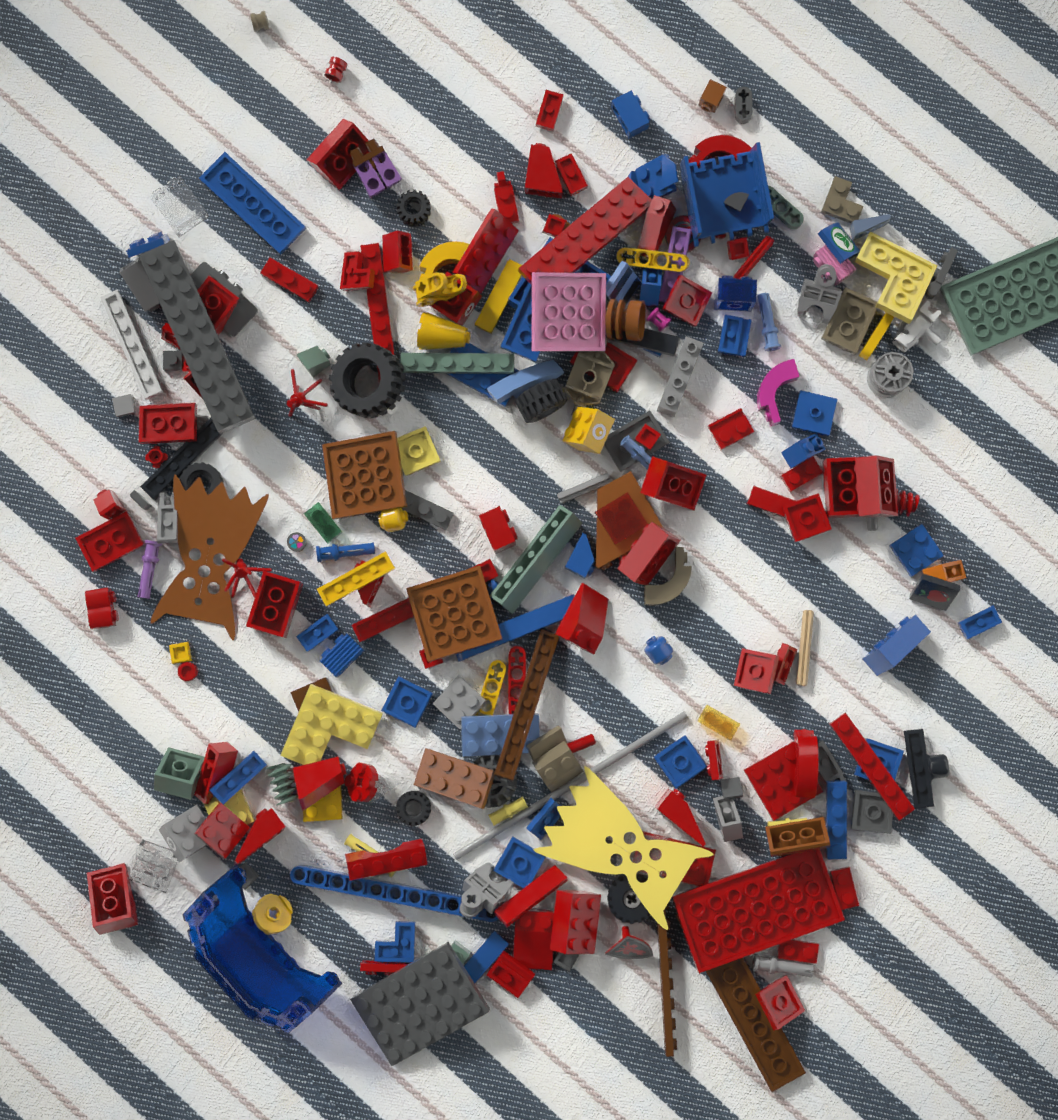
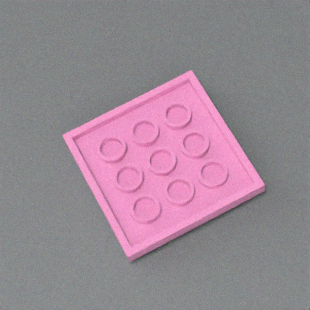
[532,272,606,351]

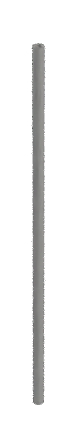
[453,711,688,860]

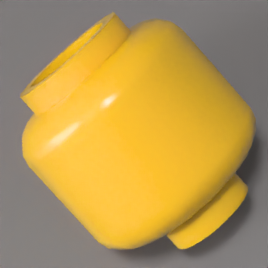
[378,508,408,532]

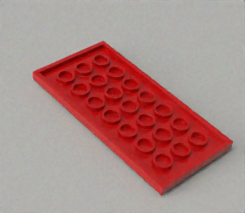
[672,850,845,973]

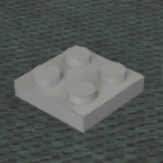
[433,675,487,730]

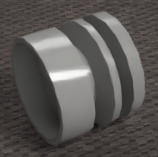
[867,352,914,398]

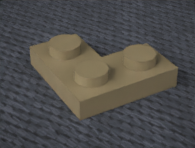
[821,176,864,224]

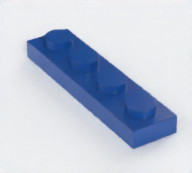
[826,781,847,860]

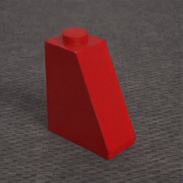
[525,143,562,199]
[293,757,347,810]

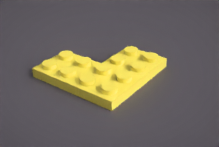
[855,232,937,324]
[280,684,383,765]

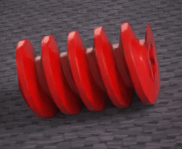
[896,488,919,517]

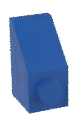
[639,267,662,306]
[565,533,596,579]

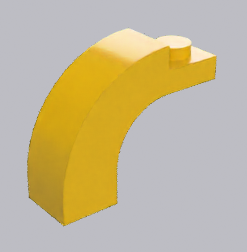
[419,241,469,280]

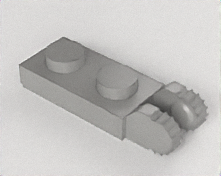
[157,492,178,544]

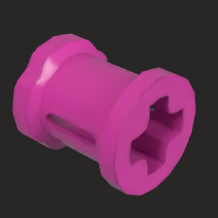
[646,307,671,332]

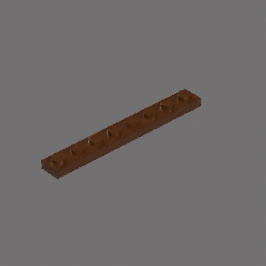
[494,629,559,781]
[657,902,677,1057]

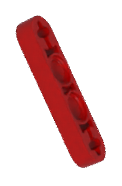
[508,646,526,714]

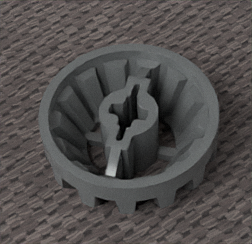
[472,755,517,808]

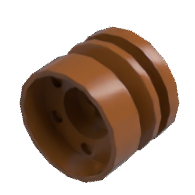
[605,299,646,341]

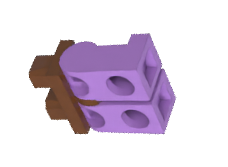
[350,139,402,198]

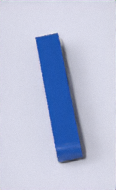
[455,594,575,662]

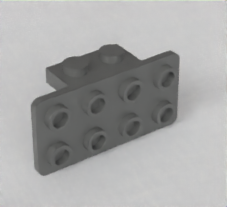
[191,262,258,336]

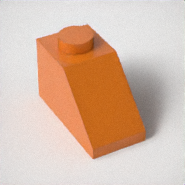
[922,560,966,582]

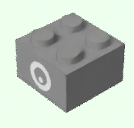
[159,805,207,863]

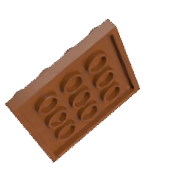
[322,431,407,520]
[406,566,503,663]

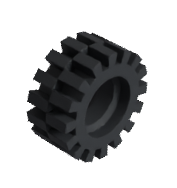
[396,189,431,227]
[395,790,431,826]

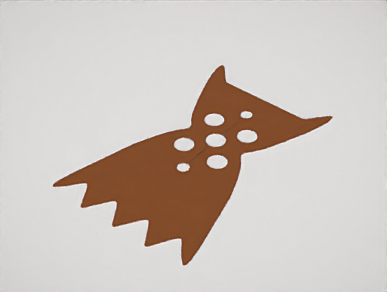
[151,475,269,640]

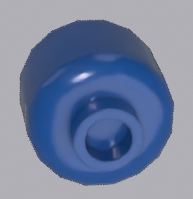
[644,636,673,665]

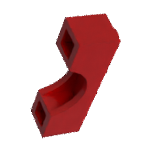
[345,839,428,881]

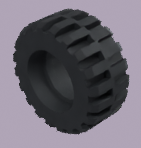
[329,342,406,418]

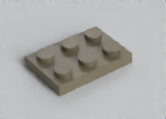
[821,287,877,355]

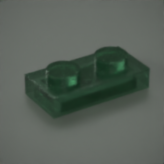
[303,502,343,544]

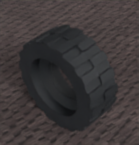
[180,462,224,495]

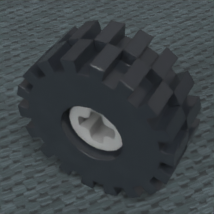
[607,874,650,924]

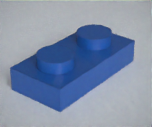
[957,605,1002,640]
[296,614,339,652]
[526,798,561,840]

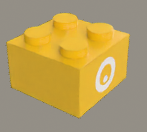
[562,407,615,454]

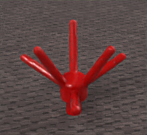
[287,369,328,417]
[222,558,272,598]

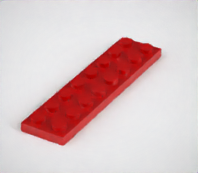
[518,177,652,285]

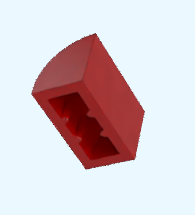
[382,230,413,273]

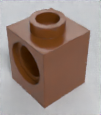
[698,79,727,113]

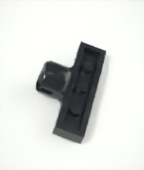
[903,728,950,809]

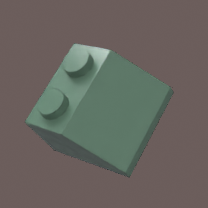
[154,747,205,800]

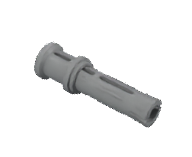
[752,954,814,978]

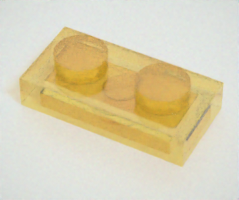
[697,704,740,741]

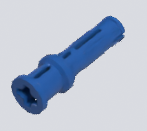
[316,542,375,563]

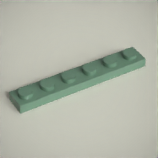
[400,353,515,374]

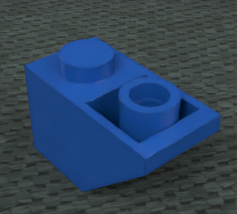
[781,433,826,469]

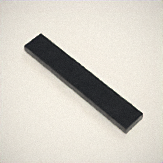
[140,418,223,501]

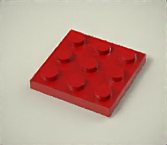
[743,741,824,821]

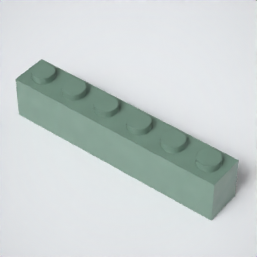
[490,505,582,614]

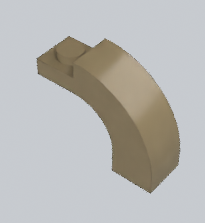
[644,547,692,606]

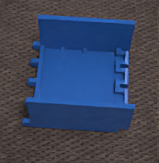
[680,142,774,247]

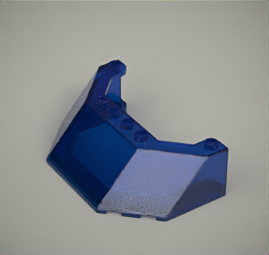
[182,864,343,1034]

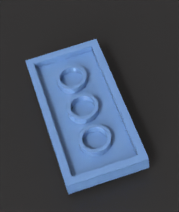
[461,713,540,757]

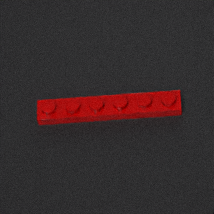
[829,712,915,820]

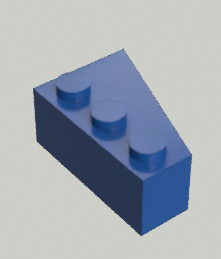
[862,614,931,676]

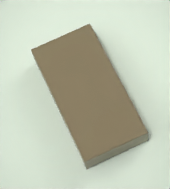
[526,725,567,761]

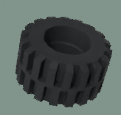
[515,379,568,423]

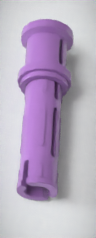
[137,540,162,599]

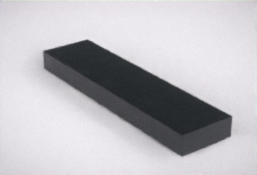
[605,326,680,356]

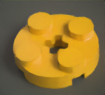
[252,894,293,935]

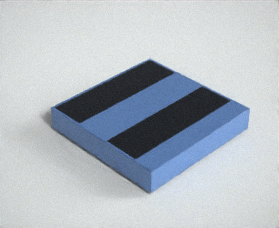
[606,261,641,305]

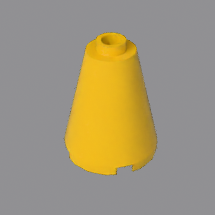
[417,312,471,350]

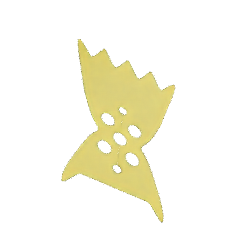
[533,766,714,930]

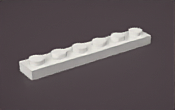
[100,289,163,400]

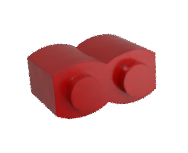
[85,587,119,629]

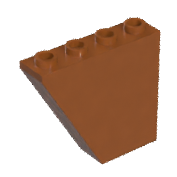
[595,471,663,571]

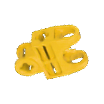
[413,272,467,307]

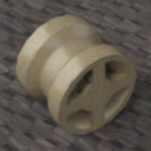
[250,11,269,32]

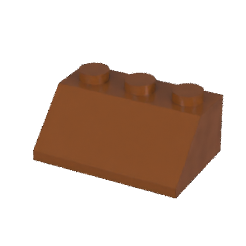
[765,817,830,857]

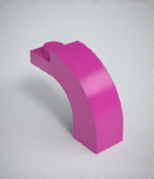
[757,359,800,426]

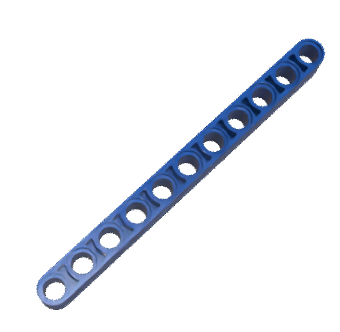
[290,865,500,922]

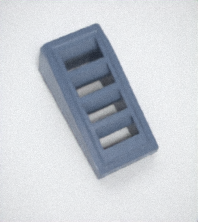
[850,214,891,240]

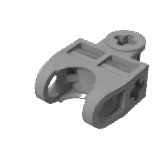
[797,264,842,324]
[460,862,514,918]

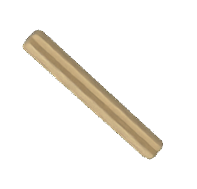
[796,610,814,686]

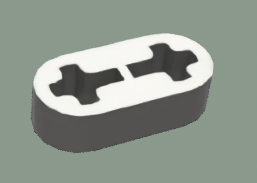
[734,86,753,124]

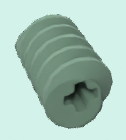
[266,763,298,806]

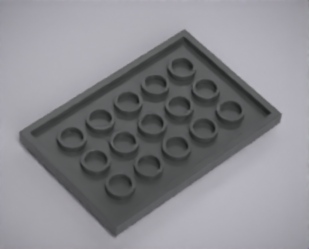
[350,942,490,1066]

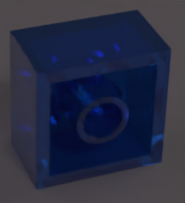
[714,275,757,312]

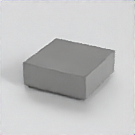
[112,394,136,418]

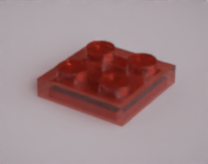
[595,492,647,545]

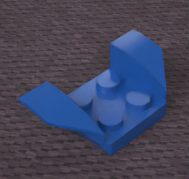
[628,154,679,199]

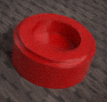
[178,662,198,682]

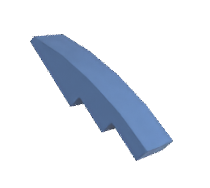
[487,360,564,404]

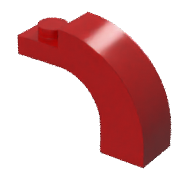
[689,135,752,168]
[793,729,818,798]

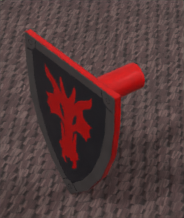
[605,926,653,959]

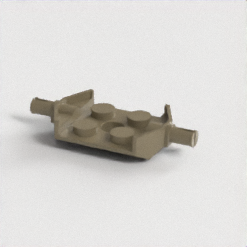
[564,338,615,415]

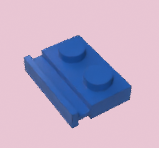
[718,315,752,358]

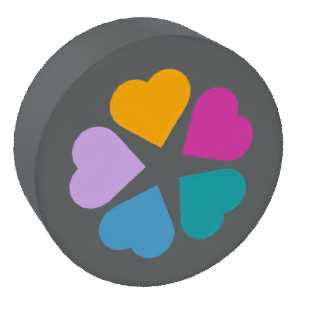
[287,532,307,552]

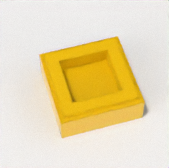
[169,642,192,664]

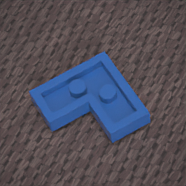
[375,921,416,962]

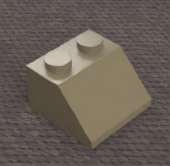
[532,741,584,793]

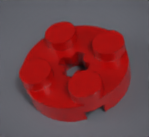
[345,762,378,802]

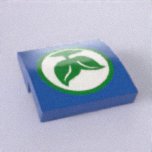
[818,222,860,264]

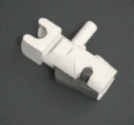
[893,301,941,352]

